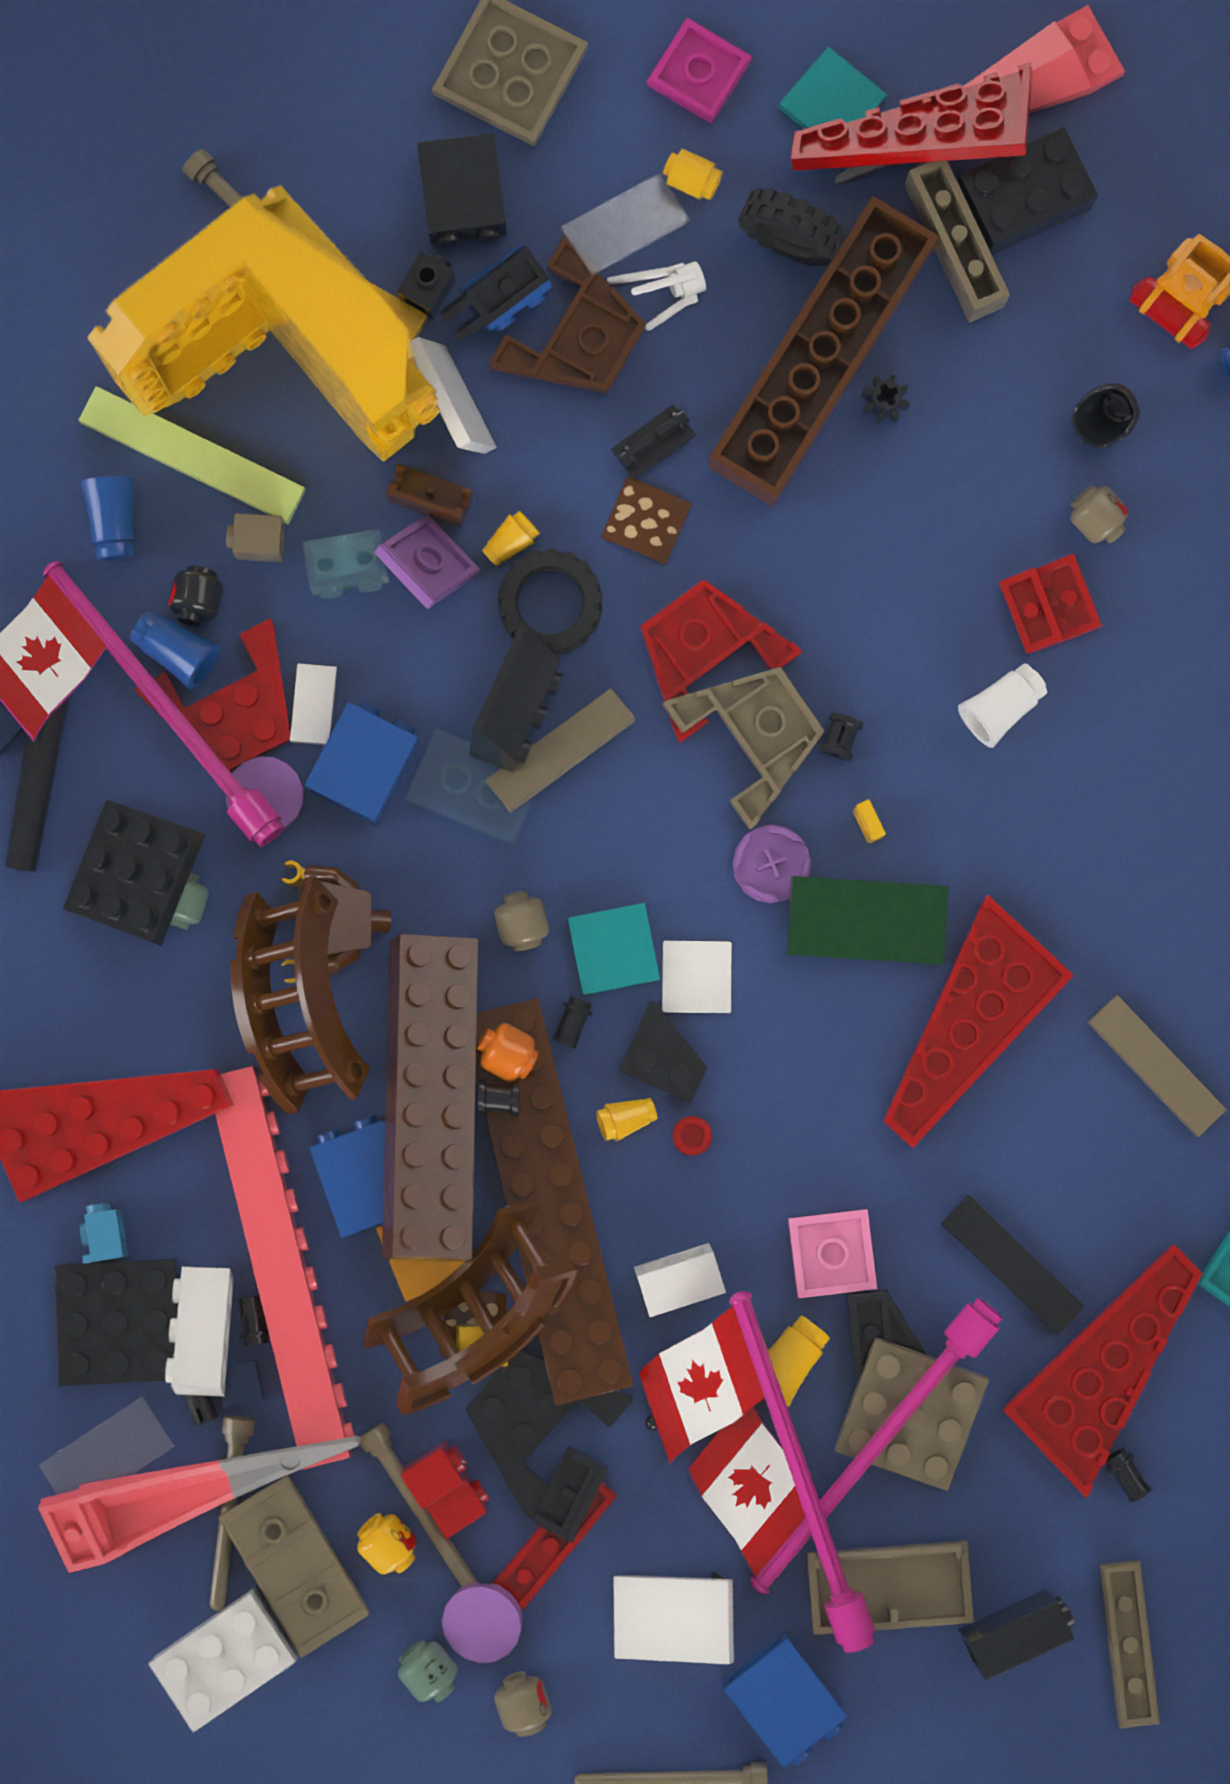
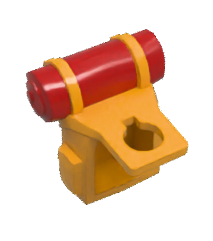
[1129,234,1230,350]

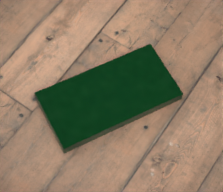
[786,876,949,965]

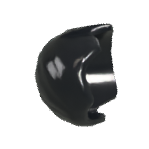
[1071,383,1141,449]

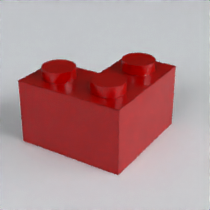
[400,1441,490,1539]

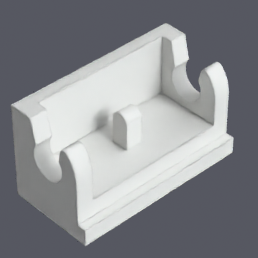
[634,1243,726,1317]

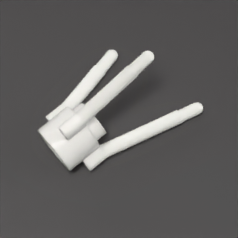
[606,261,706,331]

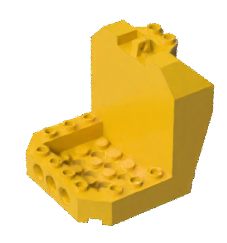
[88,185,440,462]

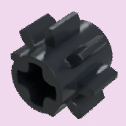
[862,374,910,425]

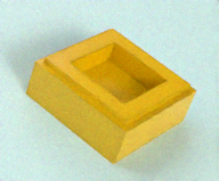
[853,799,886,844]

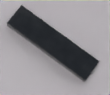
[940,1195,1084,1335]

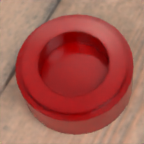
[672,1116,712,1156]

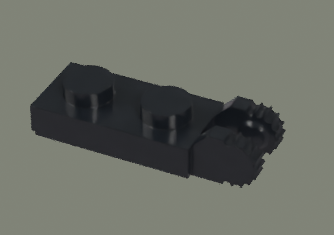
[440,246,549,341]

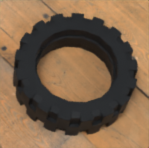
[738,188,845,266]
[498,549,602,655]

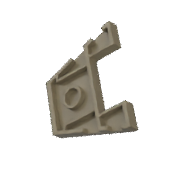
[662,667,825,829]

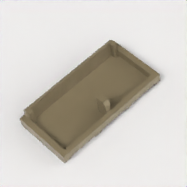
[218,1475,370,1658]
[806,1540,974,1635]

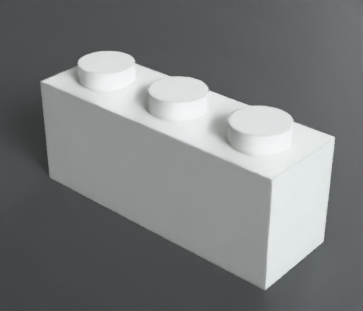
[166,1267,234,1396]

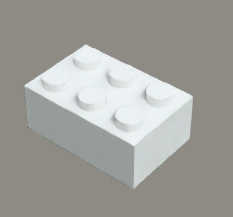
[148,1587,299,1732]

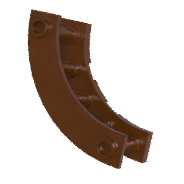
[230,875,370,1114]
[363,1200,577,1415]

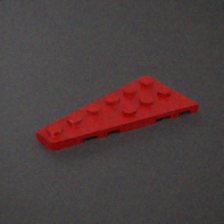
[791,62,1033,171]
[883,894,1074,1148]
[0,1069,234,1203]
[1002,1244,1203,1498]

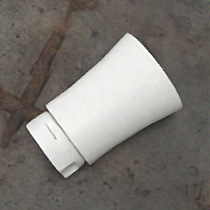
[958,663,1048,748]

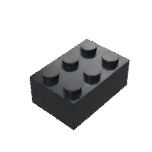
[957,127,1098,255]

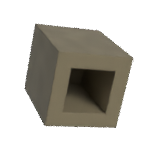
[226,513,286,562]

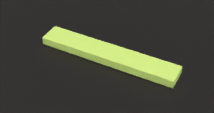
[79,386,306,525]

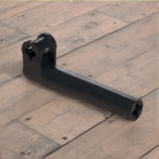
[0,696,70,872]

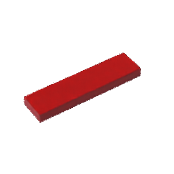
[492,1482,617,1611]

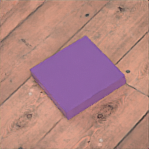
[374,514,480,610]

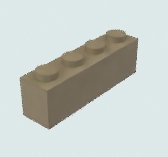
[904,161,1010,323]

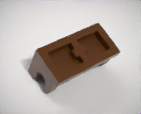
[386,463,475,528]

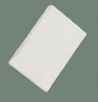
[411,337,497,454]
[614,1575,734,1664]

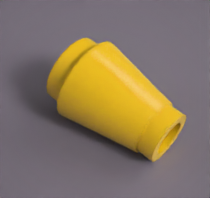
[482,510,540,567]
[596,1098,657,1142]

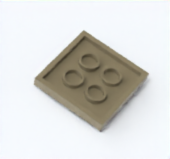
[432,0,588,147]
[834,1337,989,1491]

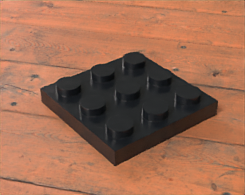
[63,799,205,946]
[54,1259,178,1386]

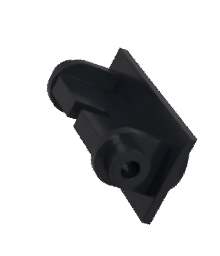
[611,404,696,481]

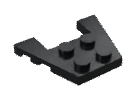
[466,1350,633,1519]

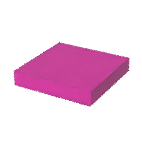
[647,17,752,124]

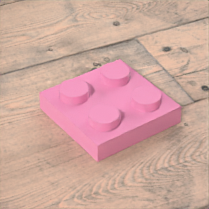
[787,1209,877,1298]

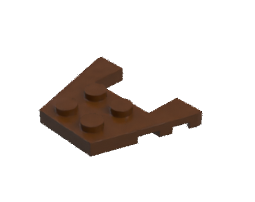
[488,236,646,394]

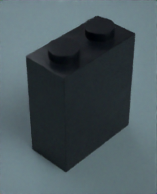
[417,133,507,248]
[958,1590,1076,1680]

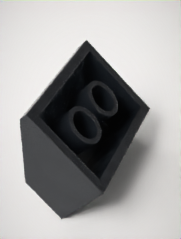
[469,626,564,772]

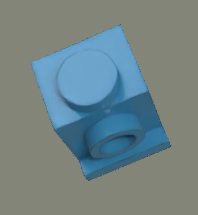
[80,1202,129,1264]

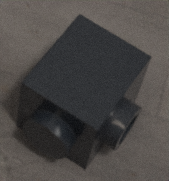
[397,252,455,320]

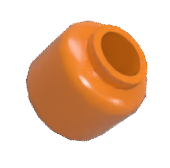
[476,1023,539,1082]

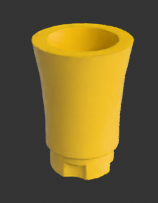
[768,1315,830,1408]

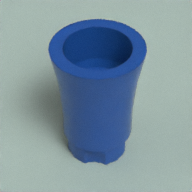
[80,476,135,561]
[130,610,221,691]

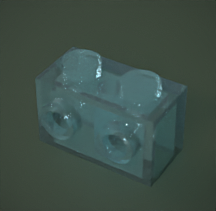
[302,529,390,599]

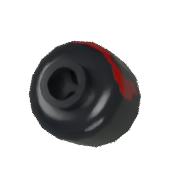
[168,565,224,627]

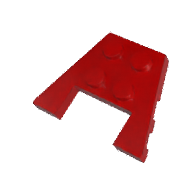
[639,579,802,743]
[134,618,291,772]

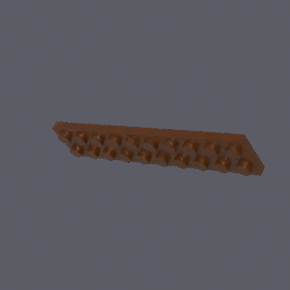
[476,998,634,1406]

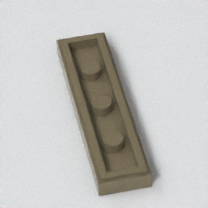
[486,688,635,813]
[1087,995,1227,1137]
[1098,1560,1160,1728]

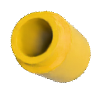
[663,148,723,200]

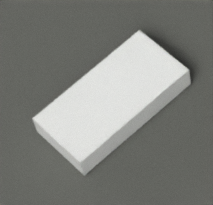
[290,663,338,746]

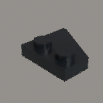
[619,1001,707,1104]
[847,1289,927,1374]

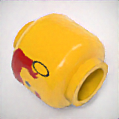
[357,1513,417,1574]

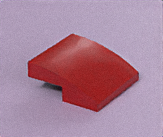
[999,553,1103,654]

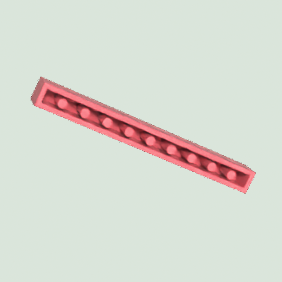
[215,1066,356,1470]

